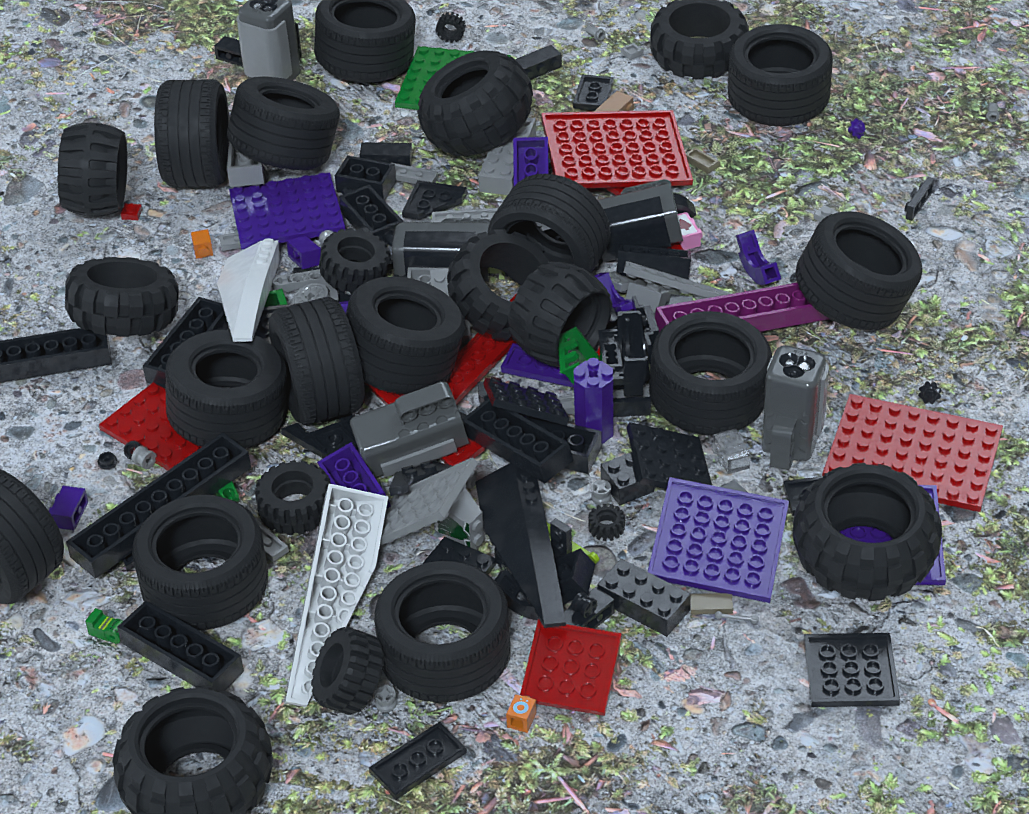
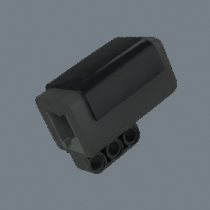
[598,179,683,262]
[392,218,490,282]

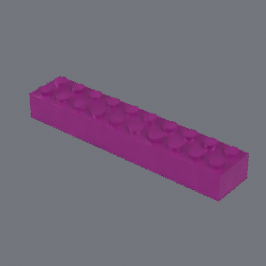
[655,282,829,332]

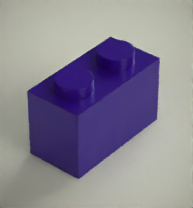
[287,236,321,269]
[48,486,88,531]

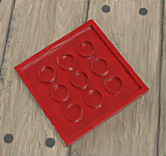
[520,620,622,716]

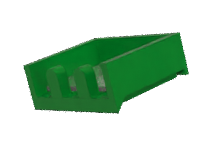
[558,327,600,385]

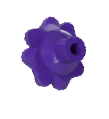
[848,118,866,139]

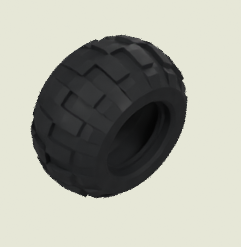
[417,50,533,156]
[793,463,942,601]
[112,686,273,814]

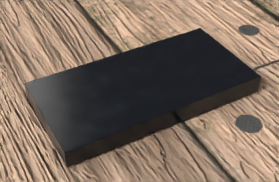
[369,721,467,800]

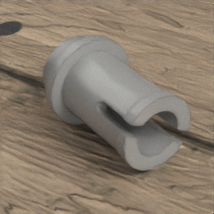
[586,24,605,41]
[986,103,1000,122]

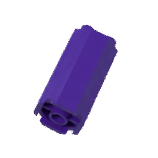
[573,358,613,444]

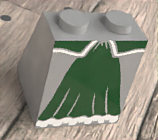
[434,487,484,549]

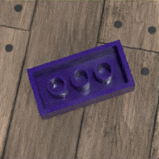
[513,137,549,186]
[317,443,391,509]

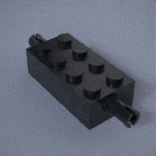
[339,185,403,247]

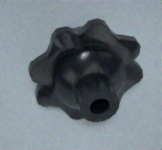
[918,381,942,404]

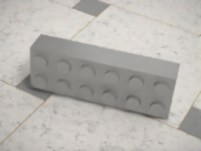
[478,117,536,195]

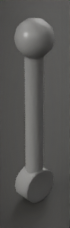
[715,611,759,624]

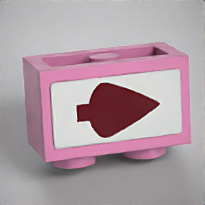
[678,212,703,250]

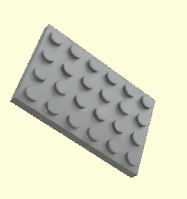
[379,457,478,548]

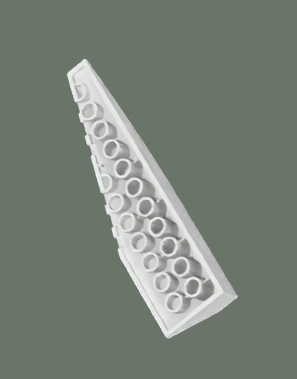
[217,238,280,342]
[285,484,388,707]

